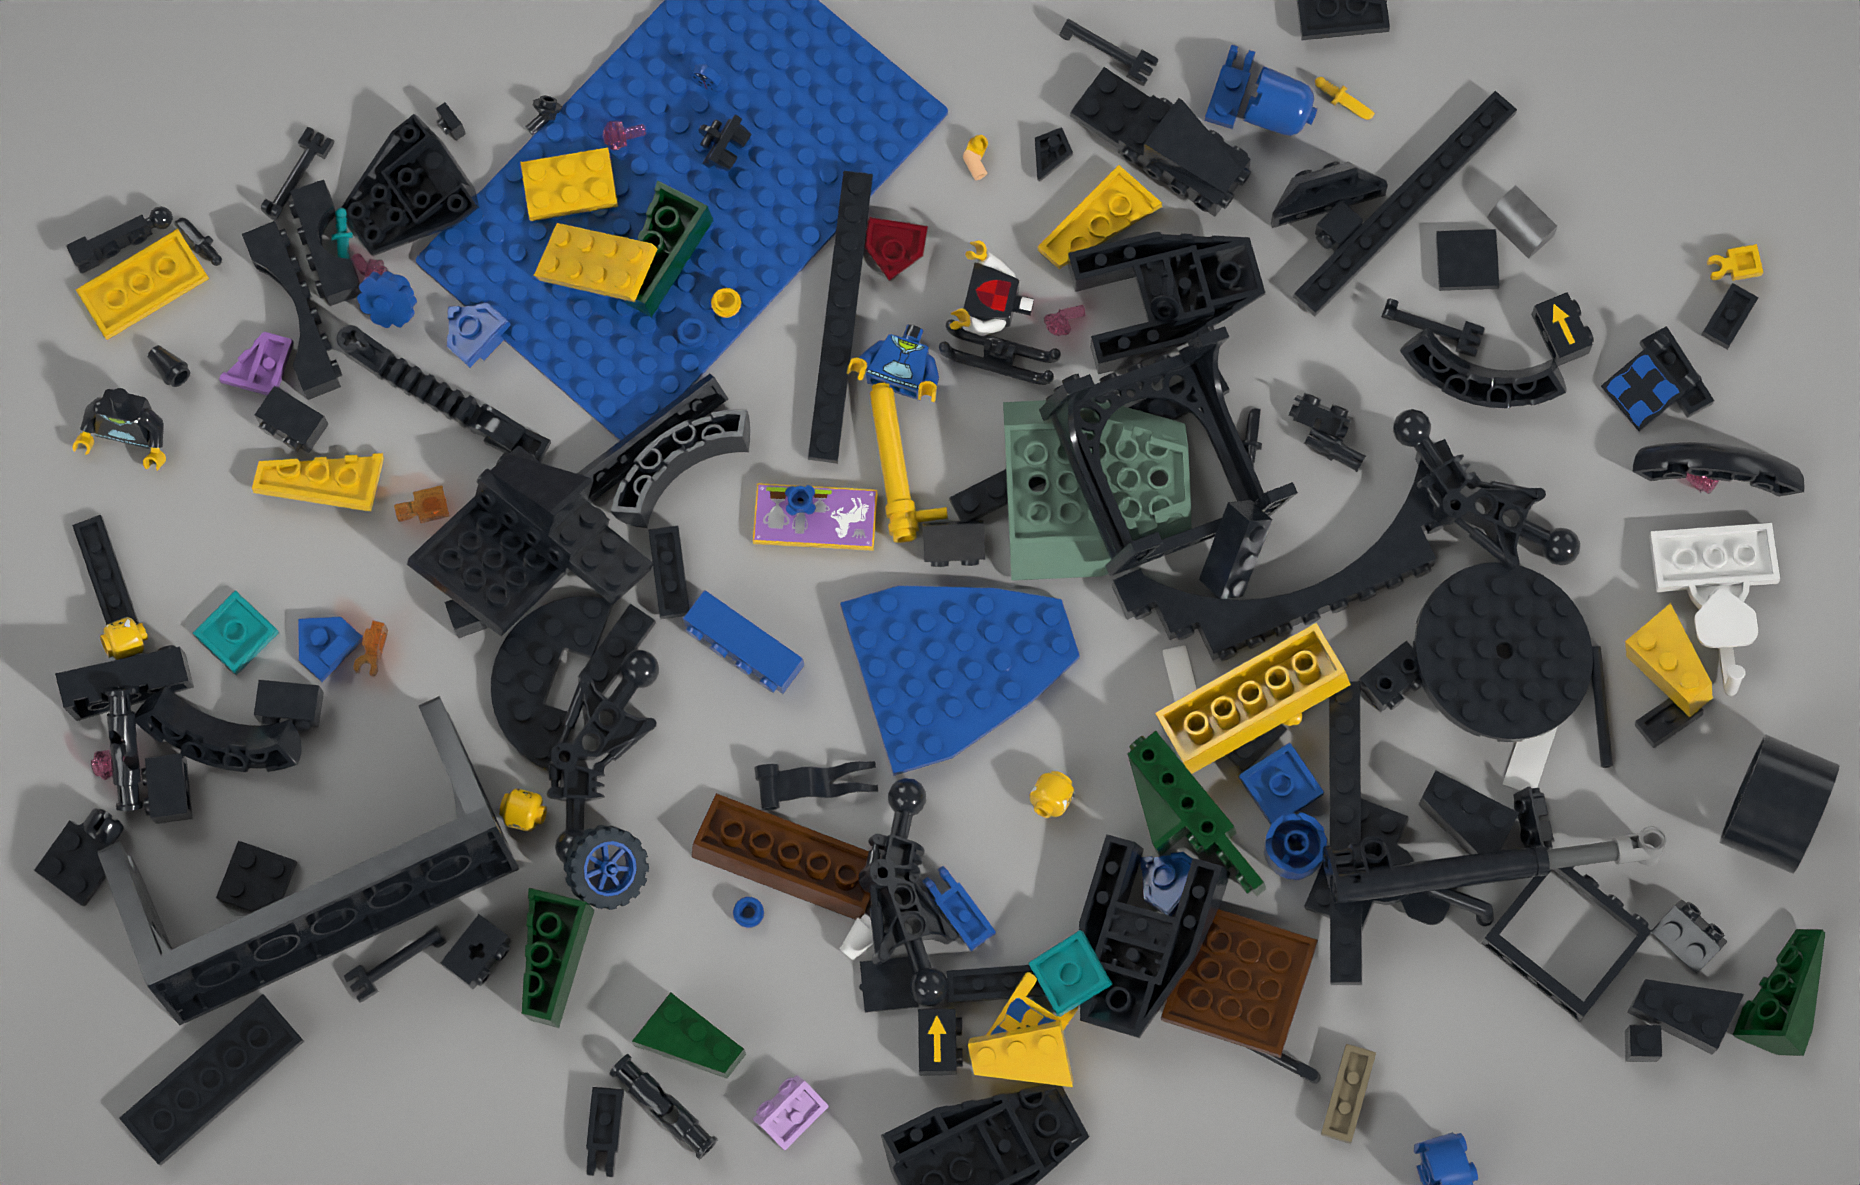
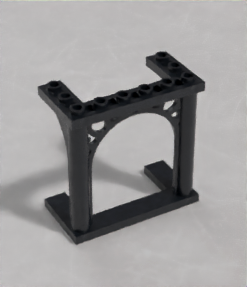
[1039,326,1298,576]

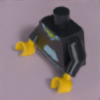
[72,388,166,471]

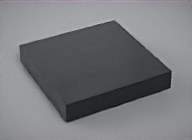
[1436,229,1500,291]

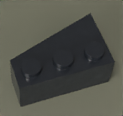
[1627,979,1744,1055]

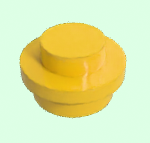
[711,288,741,318]

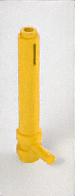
[870,383,948,543]

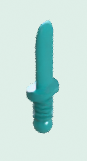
[331,207,353,259]

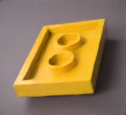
[520,148,618,221]

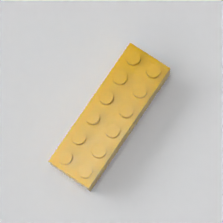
[1155,623,1351,774]

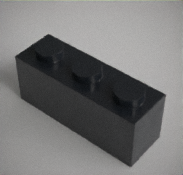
[1199,500,1273,599]

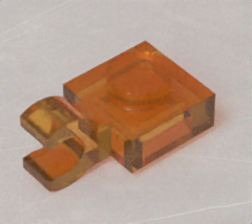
[394,485,450,523]
[353,621,389,677]

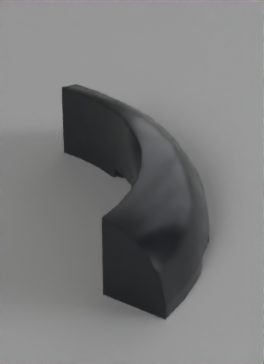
[1400,327,1567,409]
[611,410,750,528]
[1632,442,1805,497]
[135,686,302,772]

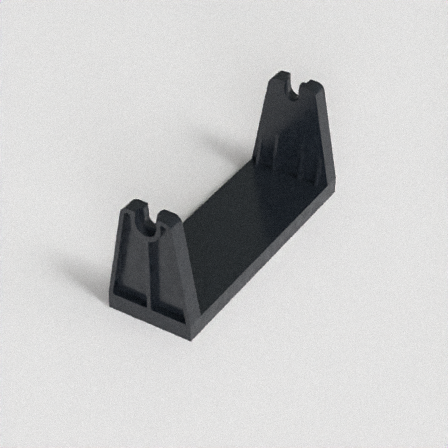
[97,696,519,1026]

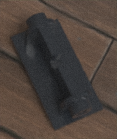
[1289,393,1353,439]
[1513,786,1555,849]

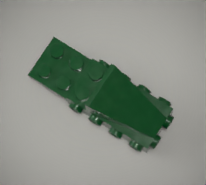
[1127,731,1266,896]

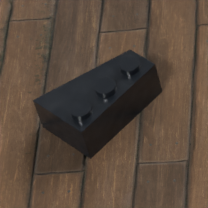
[1418,770,1519,854]

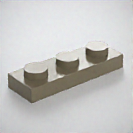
[1321,1044,1376,1144]

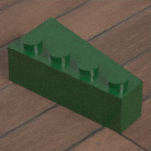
[625,180,713,318]
[521,888,595,1028]

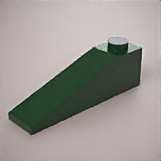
[1733,929,1825,1056]

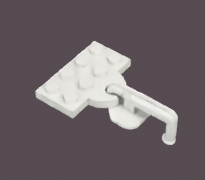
[1649,523,1780,696]

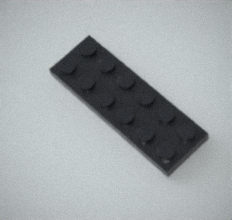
[119,994,305,1166]

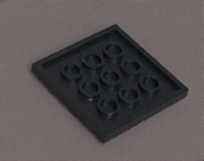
[407,496,570,636]

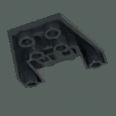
[341,114,479,256]

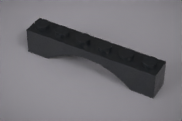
[242,221,343,400]

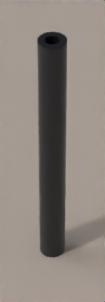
[1591,646,1613,768]

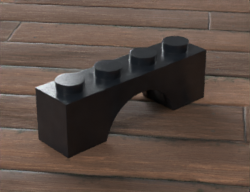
[288,179,361,306]

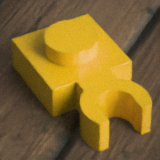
[1707,244,1763,281]

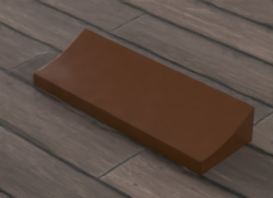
[692,793,871,920]

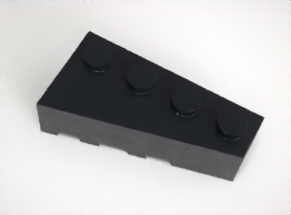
[55,645,194,721]

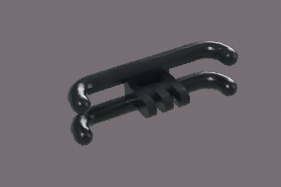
[939,319,1061,385]

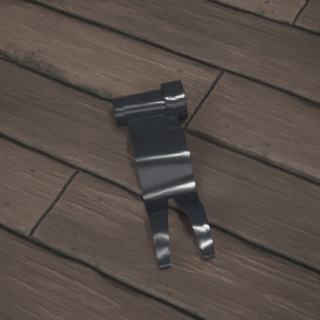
[754,761,878,810]

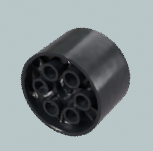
[1719,734,1840,874]

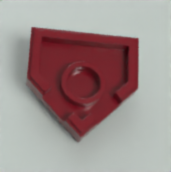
[864,217,928,281]

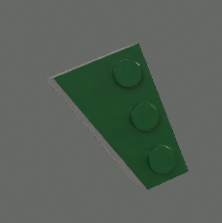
[632,992,746,1079]

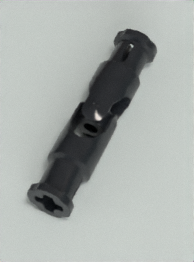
[105,685,143,811]
[609,1054,718,1160]

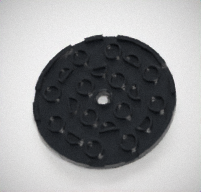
[1413,562,1593,742]

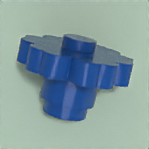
[357,271,417,328]

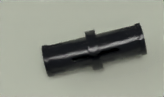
[1304,427,1366,472]

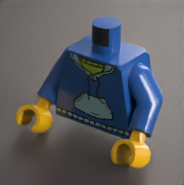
[846,324,939,402]

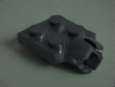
[34,808,124,906]

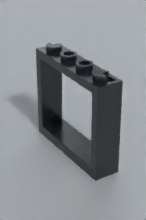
[1481,866,1652,1022]

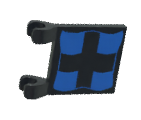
[1601,334,1702,432]

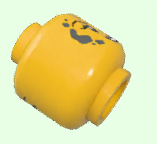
[499,788,547,832]

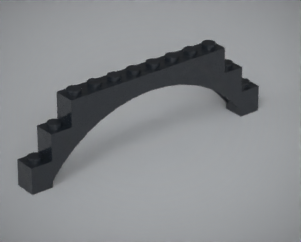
[1112,439,1454,661]

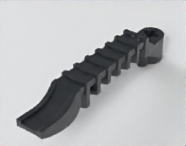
[337,325,526,452]

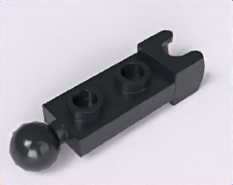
[66,206,173,273]

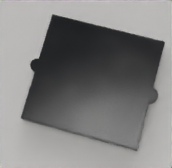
[859,957,919,1013]

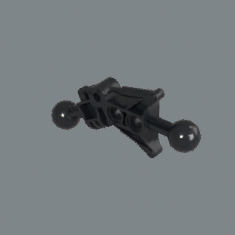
[1393,409,1581,571]
[546,650,659,863]
[858,778,958,1006]

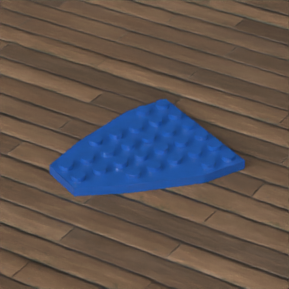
[840,586,1080,776]

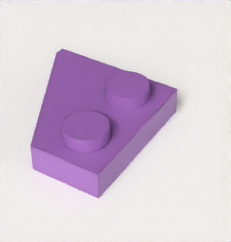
[219,332,294,395]

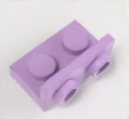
[753,1075,829,1151]

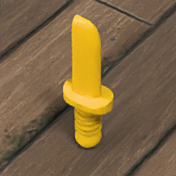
[1315,77,1375,120]

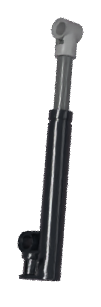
[1322,826,1667,904]

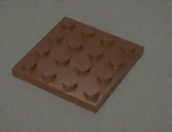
[1161,909,1318,1058]

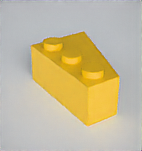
[1625,603,1713,717]
[968,1020,1074,1087]

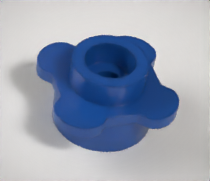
[785,485,816,516]

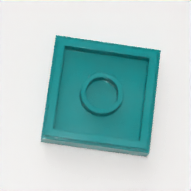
[193,590,279,676]
[1028,930,1112,1017]

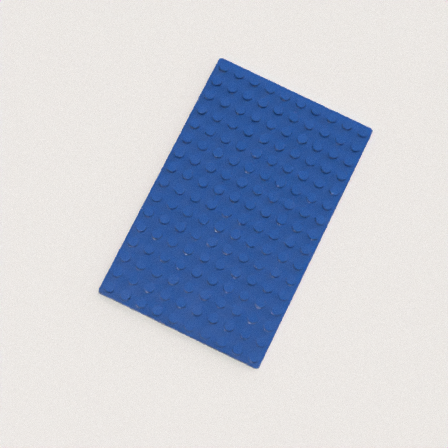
[416,0,948,441]

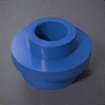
[733,897,764,928]

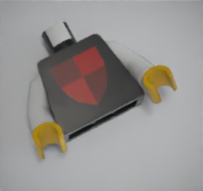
[950,240,1034,336]

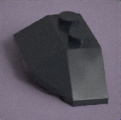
[1271,161,1388,228]

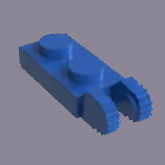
[1204,45,1256,129]
[922,866,996,951]

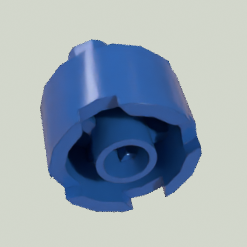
[1264,813,1327,881]
[1414,1132,1478,1185]

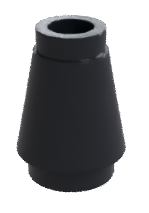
[147,345,190,387]

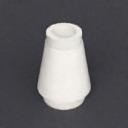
[839,913,873,960]

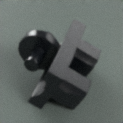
[699,114,752,172]

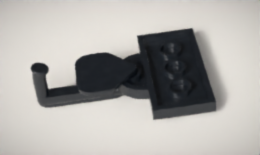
[1304,798,1494,931]

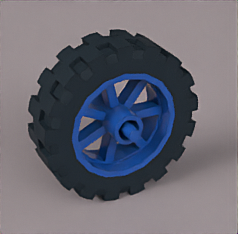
[564,825,649,910]

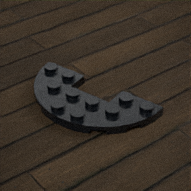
[491,596,613,771]

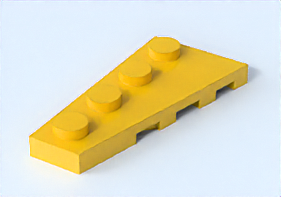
[252,453,384,512]

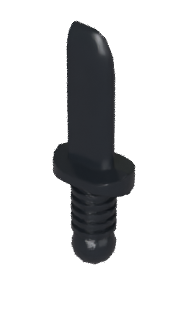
[175,218,222,266]
[1241,408,1262,468]

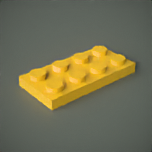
[534,223,657,302]

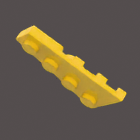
[1038,165,1162,269]

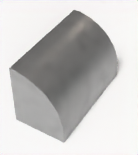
[1487,185,1558,259]

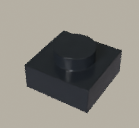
[436,102,466,141]

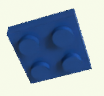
[1238,742,1325,825]

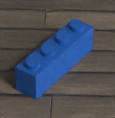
[683,590,804,694]

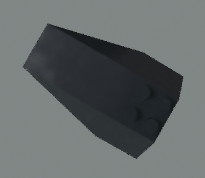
[881,1084,1089,1185]

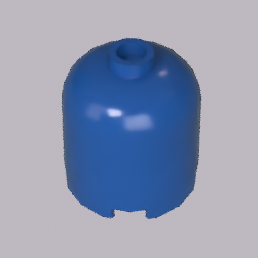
[1243,66,1318,136]

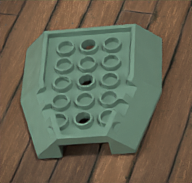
[1003,400,1192,581]

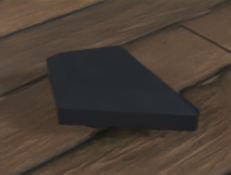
[1035,127,1073,182]

